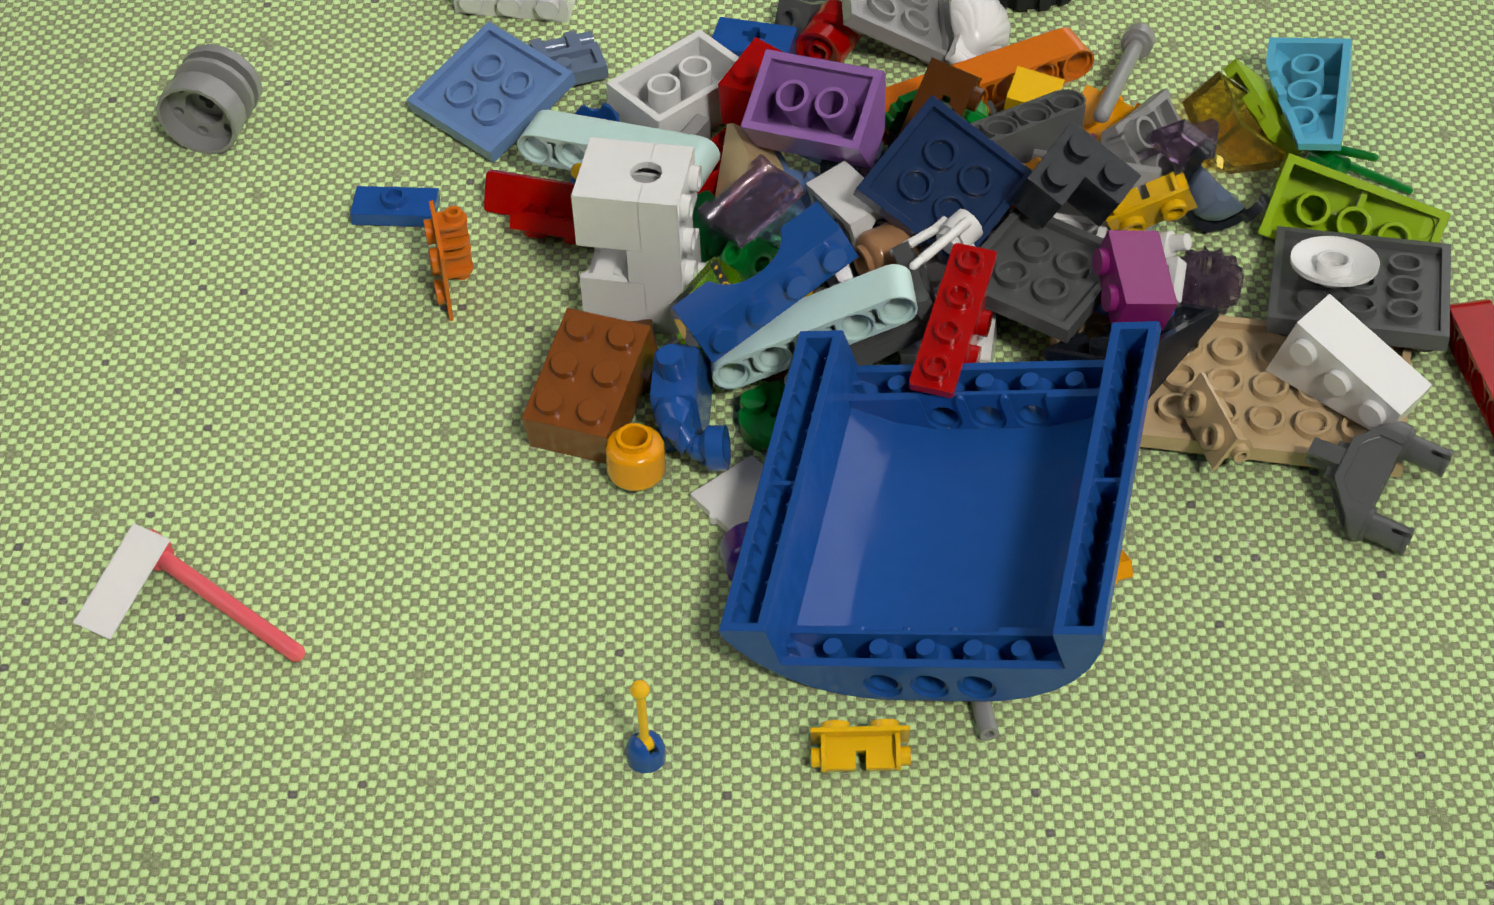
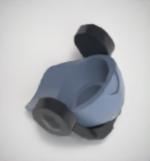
[1182,138,1270,233]

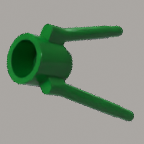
[1307,145,1413,194]

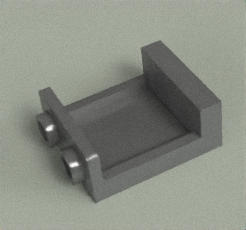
[814,241,936,366]

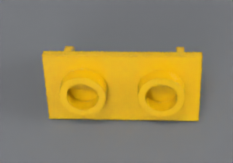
[1106,172,1197,231]
[810,719,911,773]

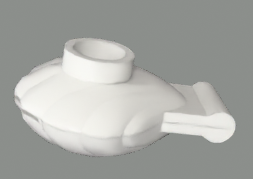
[945,0,1011,65]

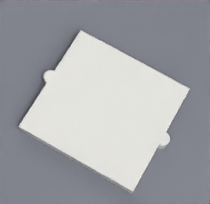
[690,455,764,532]

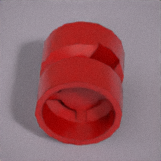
[795,0,863,63]

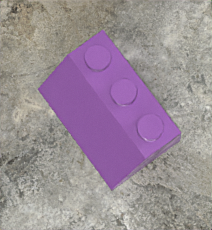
[741,49,886,169]

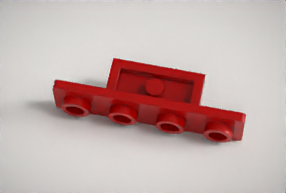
[484,169,576,245]
[909,243,997,398]

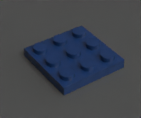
[853,95,1032,265]

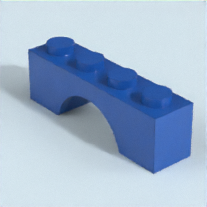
[672,201,859,363]

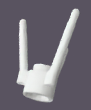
[889,209,983,296]

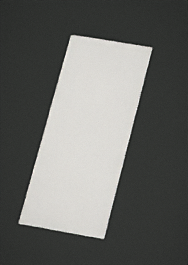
[73,523,171,640]

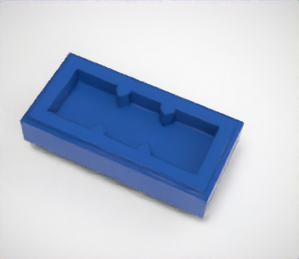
[350,186,440,227]

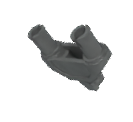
[1305,421,1454,556]

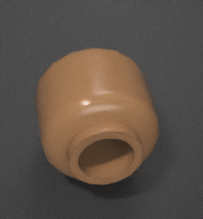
[853,222,920,275]

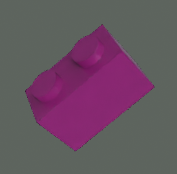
[1092,230,1177,330]

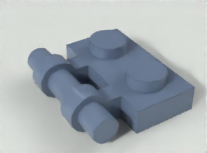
[528,30,608,86]

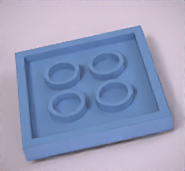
[406,21,576,163]

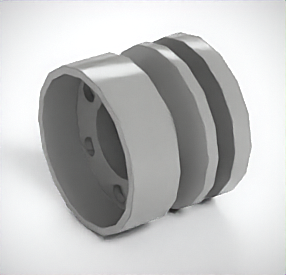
[156,44,263,154]

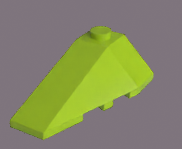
[1257,153,1451,243]

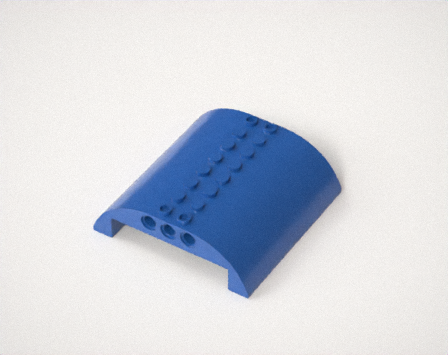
[719,321,1161,701]

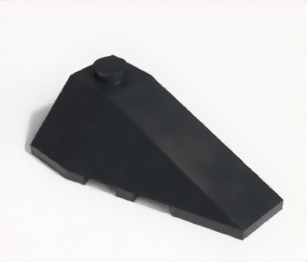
[1044,302,1219,400]

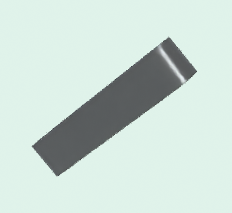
[970,89,1086,164]

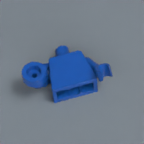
[650,344,731,471]

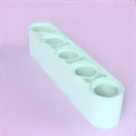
[517,110,720,189]
[710,264,918,389]

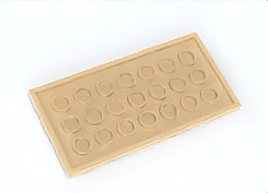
[1049,310,1412,478]

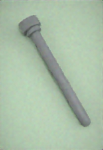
[1093,23,1156,123]

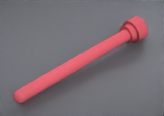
[149,529,305,662]

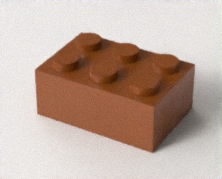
[521,308,657,464]

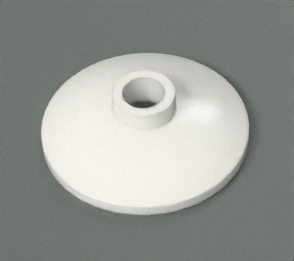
[1290,236,1380,288]

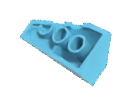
[1266,37,1352,151]

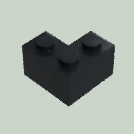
[1008,121,1142,229]

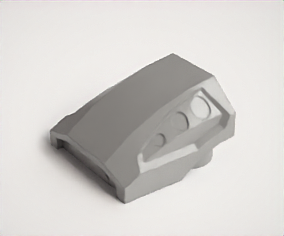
[1101,88,1205,177]

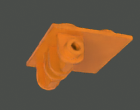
[423,200,474,321]

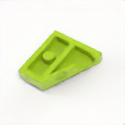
[1223,58,1304,156]

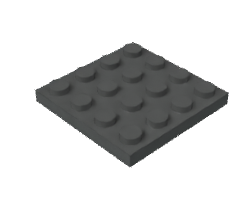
[1266,226,1451,352]

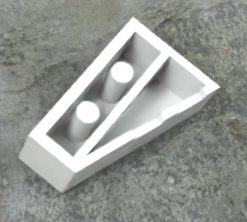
[1266,294,1432,430]

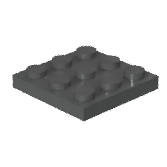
[980,208,1104,343]

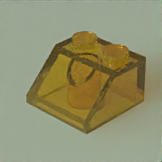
[1182,71,1288,174]

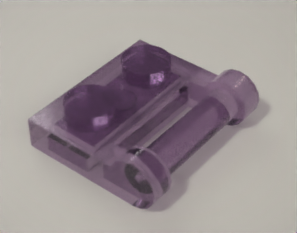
[696,154,806,249]

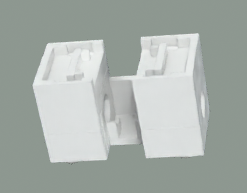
[571,137,708,334]

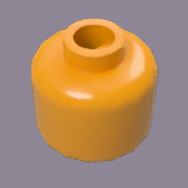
[605,423,666,491]

